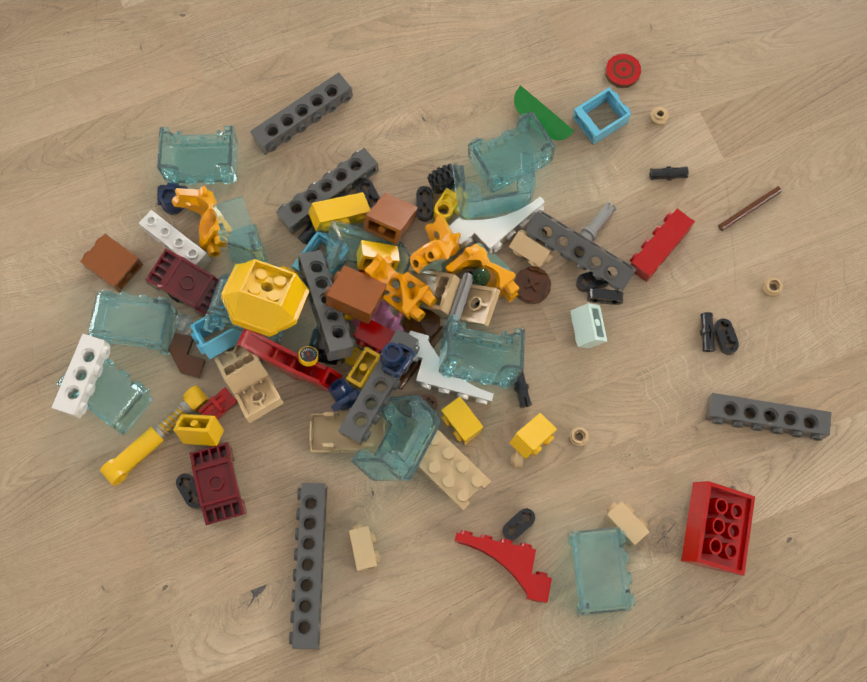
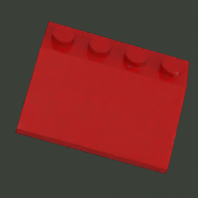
[681,481,755,576]

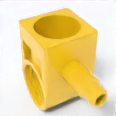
[433,188,469,222]

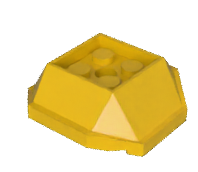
[221,259,310,337]

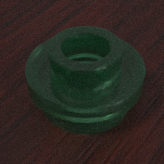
[472,268,490,286]

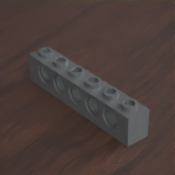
[250,72,353,155]
[276,148,379,235]
[525,210,637,291]
[297,250,355,361]
[338,329,420,446]
[706,393,832,441]

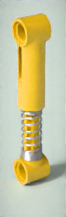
[100,385,210,486]

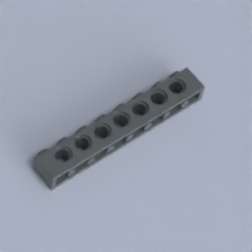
[289,483,328,650]

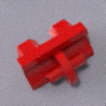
[198,387,238,420]

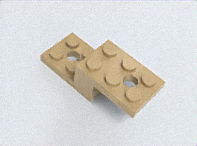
[397,267,500,327]
[214,344,284,423]

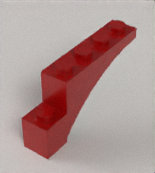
[237,328,343,392]
[455,530,552,604]

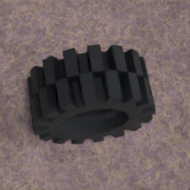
[427,164,464,194]

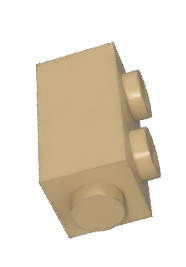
[509,230,554,267]
[605,501,649,547]
[349,524,381,572]

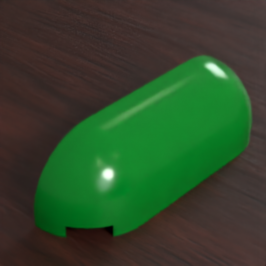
[514,85,574,141]

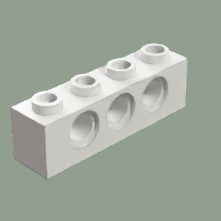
[139,210,211,269]
[52,334,110,419]

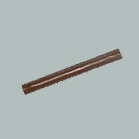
[718,186,782,231]
[398,325,447,390]

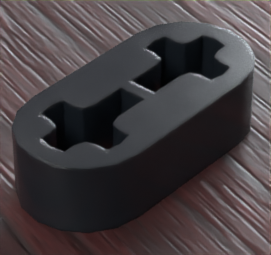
[357,179,380,210]
[416,186,433,222]
[576,270,612,292]
[587,288,624,305]
[713,318,739,355]
[176,473,201,509]
[502,508,535,541]

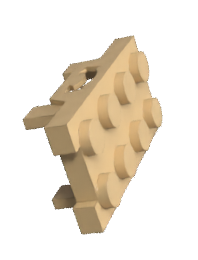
[309,411,389,453]
[406,426,491,511]

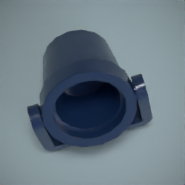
[157,183,188,215]
[380,343,415,378]
[328,378,361,412]

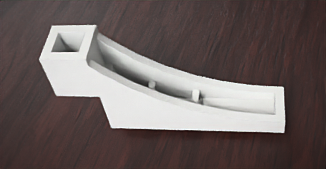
[449,197,545,253]
[405,331,494,405]

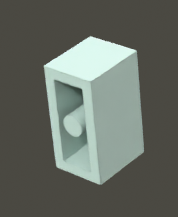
[570,303,607,349]

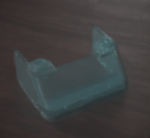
[452,152,536,219]
[213,196,269,264]
[325,221,411,286]

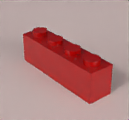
[629,208,695,282]

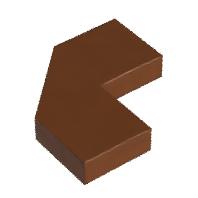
[169,332,206,379]

